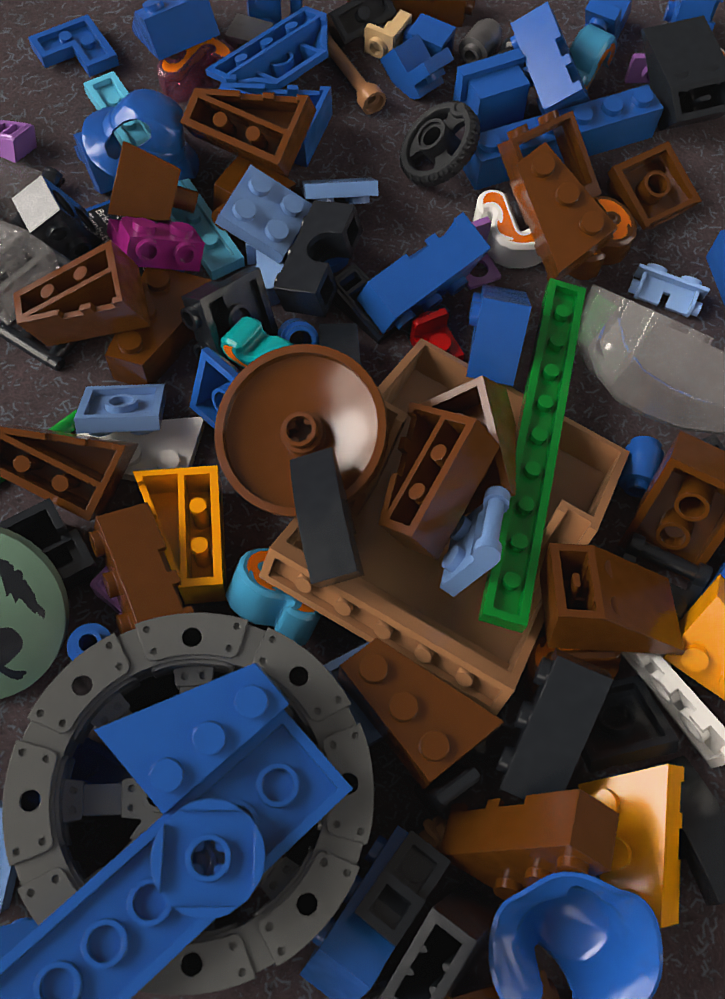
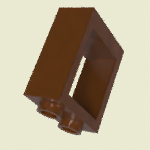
[497,109,602,225]

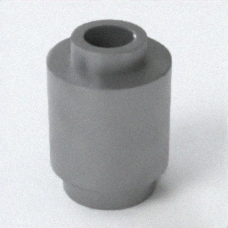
[459,18,502,64]

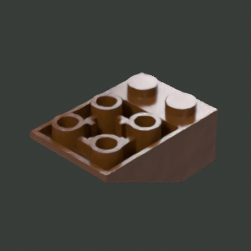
[539,543,685,655]

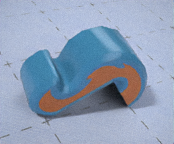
[569,24,617,90]
[225,548,322,646]

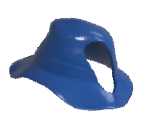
[82,89,200,181]
[489,871,663,999]

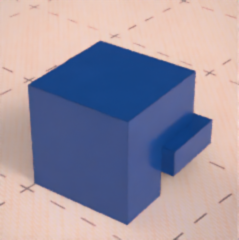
[453,48,530,133]

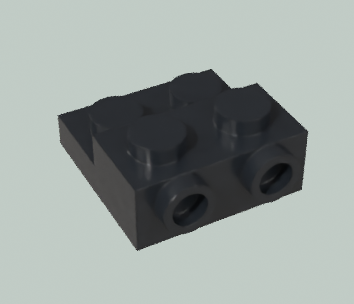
[180,266,278,365]

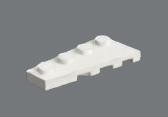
[621,652,725,768]

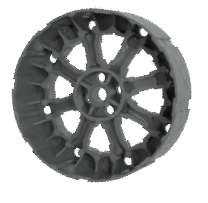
[2,613,374,996]

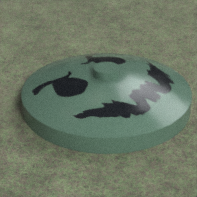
[0,527,69,699]

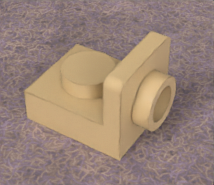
[364,10,412,59]

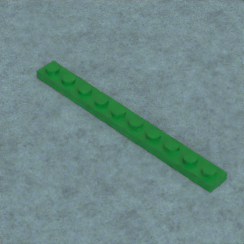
[478,278,586,633]

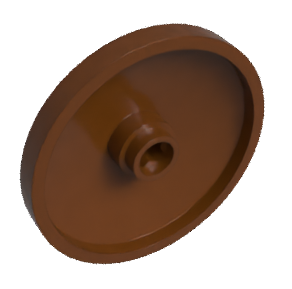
[214,344,389,519]

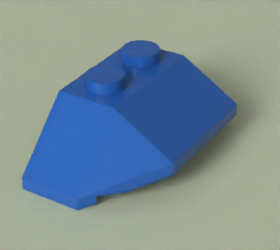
[205,6,328,89]

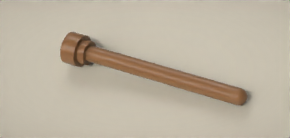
[303,6,386,115]

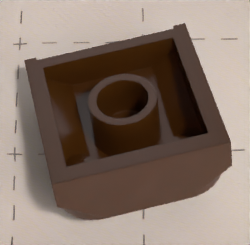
[607,141,702,230]

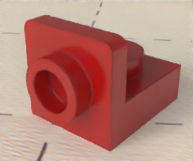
[410,308,464,361]

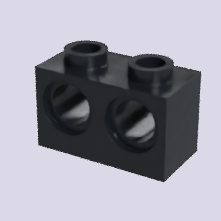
[11,175,103,261]

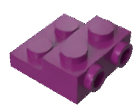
[107,216,205,272]

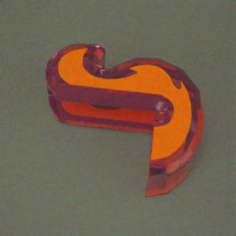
[157,37,235,101]

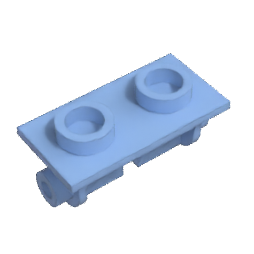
[628,263,711,318]

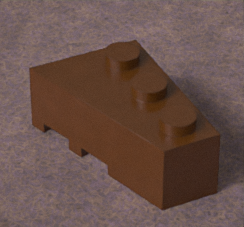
[13,240,151,347]
[89,502,194,634]
[338,638,504,790]

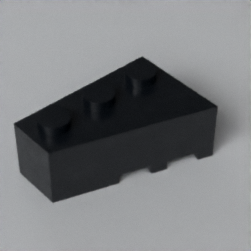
[495,648,613,800]

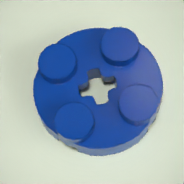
[150,799,265,920]

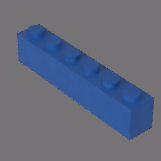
[463,84,664,191]

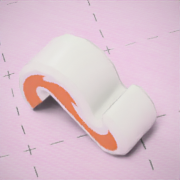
[473,190,542,268]

